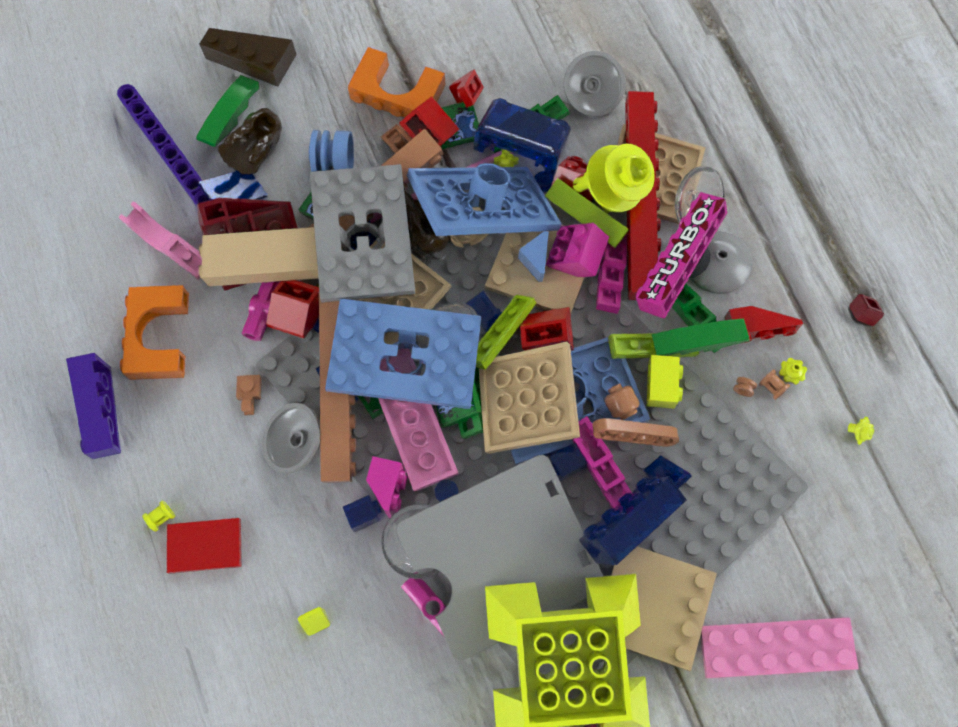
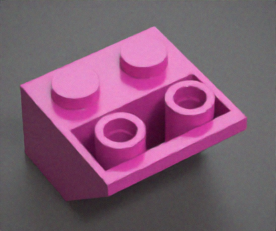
[546,223,609,277]
[366,456,408,519]

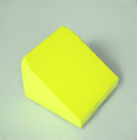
[297,607,330,636]

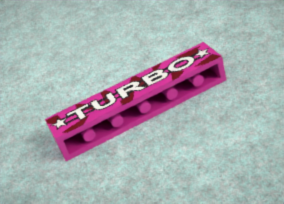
[636,192,728,319]

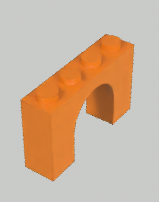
[348,47,446,118]
[120,285,189,380]

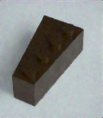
[199,28,297,87]

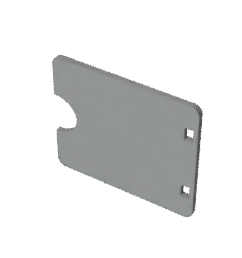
[396,455,603,660]

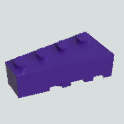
[66,353,121,459]

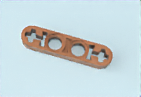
[592,418,679,447]

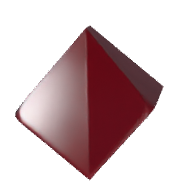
[849,294,884,326]

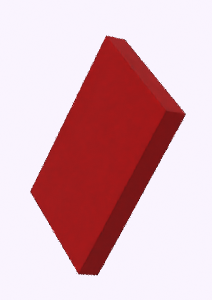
[167,518,242,574]

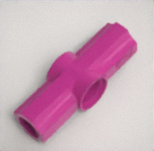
[242,281,281,341]
[401,572,447,638]

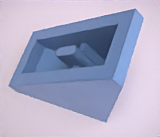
[518,231,549,282]

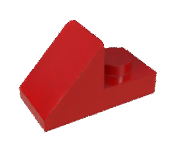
[449,69,484,108]

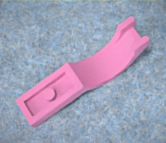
[119,201,202,280]

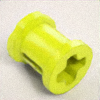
[142,500,176,532]

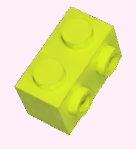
[646,355,683,409]

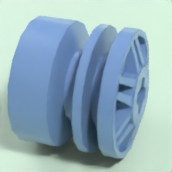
[309,130,354,172]

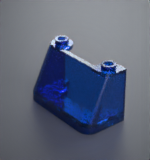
[473,98,571,178]

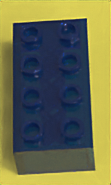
[579,476,687,565]

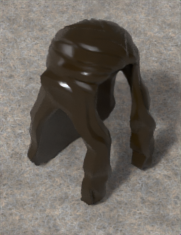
[218,108,282,175]
[404,188,450,254]

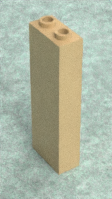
[199,227,343,286]

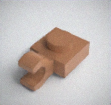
[236,375,262,415]

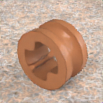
[733,377,757,397]

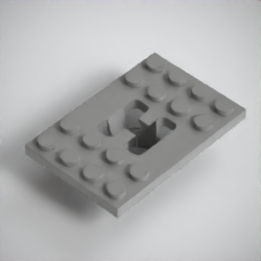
[310,164,415,303]

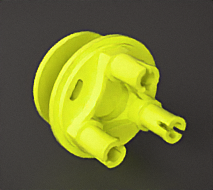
[573,144,654,213]

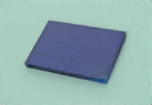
[198,171,268,200]

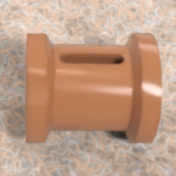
[759,369,791,400]

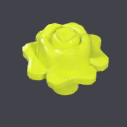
[494,148,519,167]
[779,358,807,385]
[848,416,874,445]

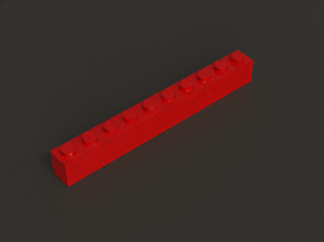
[625,91,661,300]

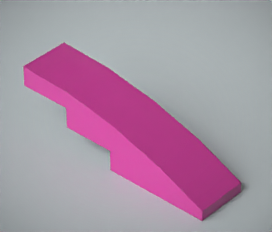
[596,235,627,314]
[572,417,638,516]

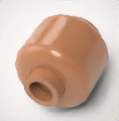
[604,383,640,420]

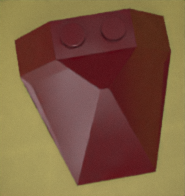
[197,198,298,291]

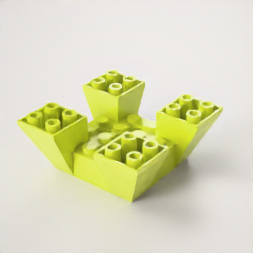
[485,574,650,727]

